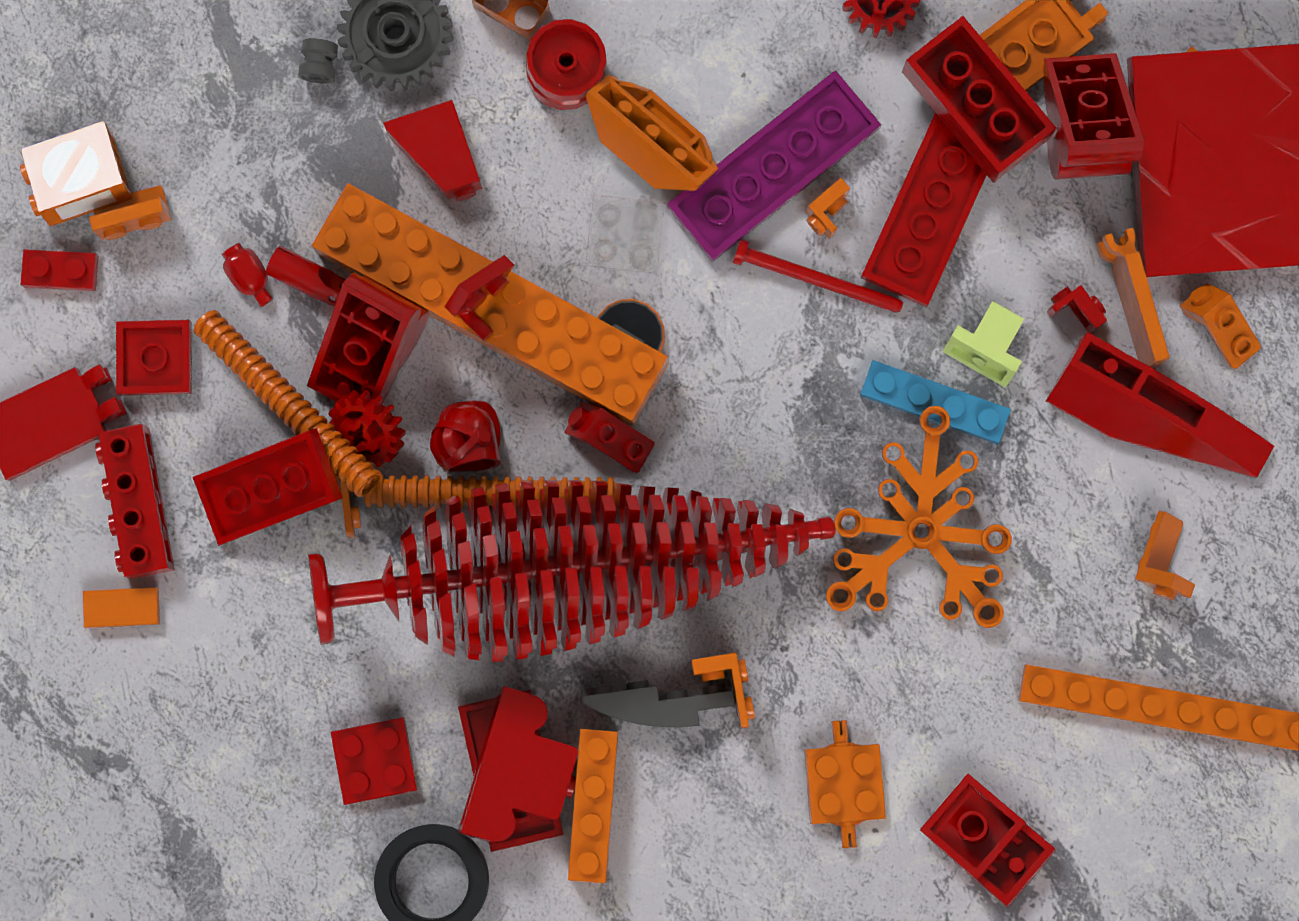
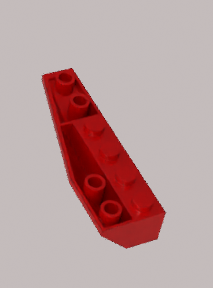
[1045,332,1274,478]

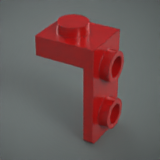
[564,401,655,473]

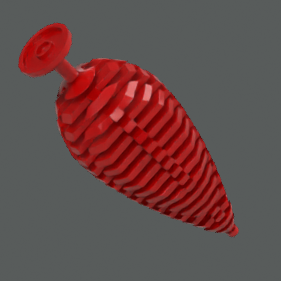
[308,480,836,662]

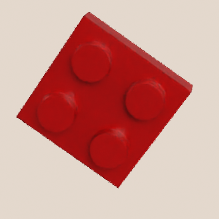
[116,320,192,396]
[330,717,418,805]

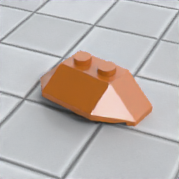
[586,75,718,191]

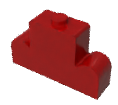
[457,686,578,842]

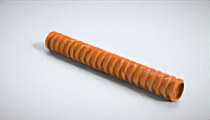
[193,310,382,497]
[364,475,615,510]

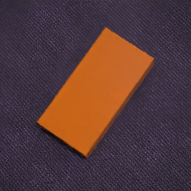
[83,587,160,628]

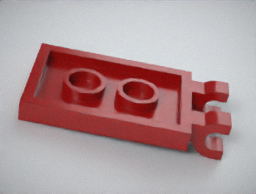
[0,364,128,481]

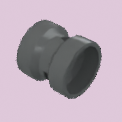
[298,38,338,84]

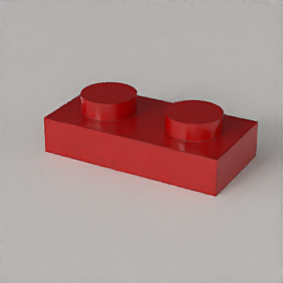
[20,249,99,291]

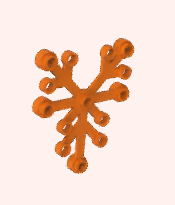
[826,406,1012,628]

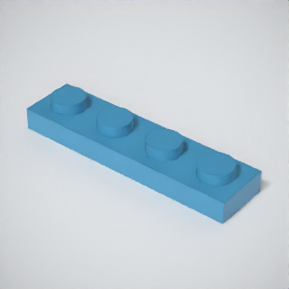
[860,360,1011,445]

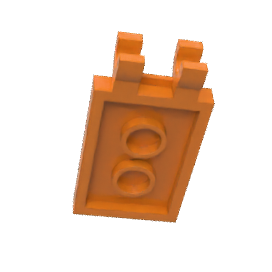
[980,0,1109,91]
[1096,228,1170,369]

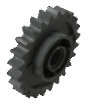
[337,0,454,91]

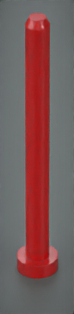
[733,239,903,313]

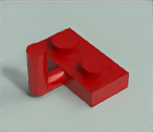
[444,255,515,341]

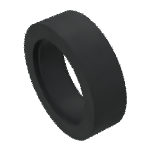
[374,824,489,921]

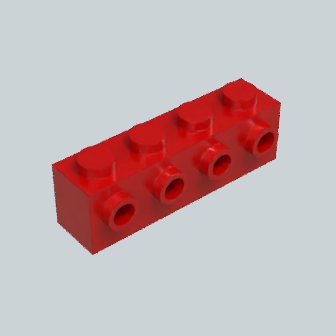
[95,424,175,579]

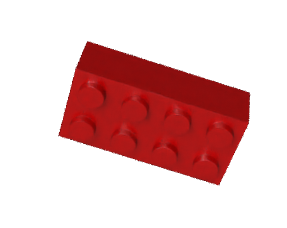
[902,16,1056,183]

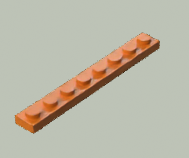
[1018,664,1299,751]

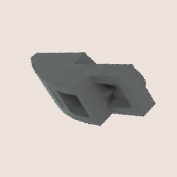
[582,680,735,728]

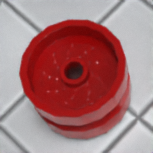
[526,19,607,110]

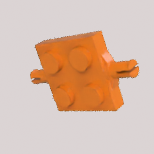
[804,720,886,848]

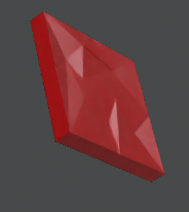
[1127,44,1299,277]

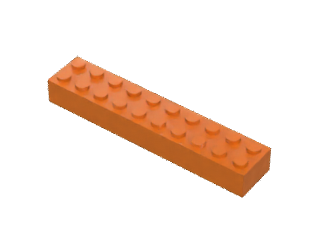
[311,183,669,427]

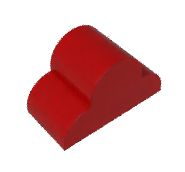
[1043,53,1144,180]
[306,273,429,403]

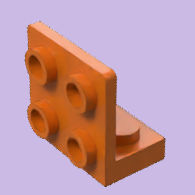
[691,652,755,729]

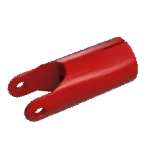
[266,245,346,306]

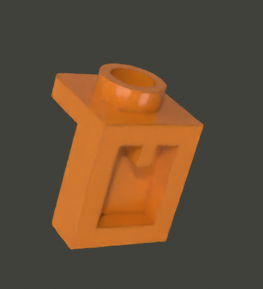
[806,178,851,239]

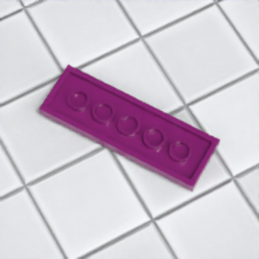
[667,70,881,262]

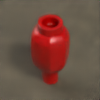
[221,243,273,307]

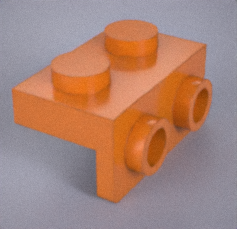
[89,185,172,240]

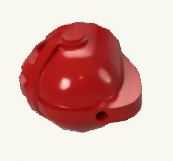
[430,400,501,473]

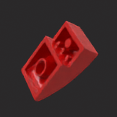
[920,773,1056,909]

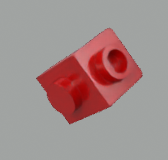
[1047,285,1107,333]

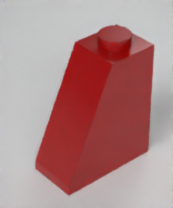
[383,100,482,201]

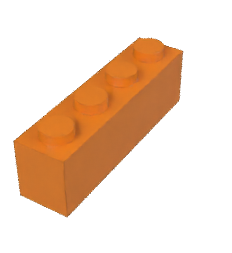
[568,729,619,883]

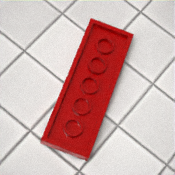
[861,113,987,308]

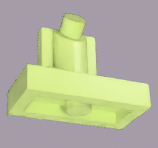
[942,301,1024,388]

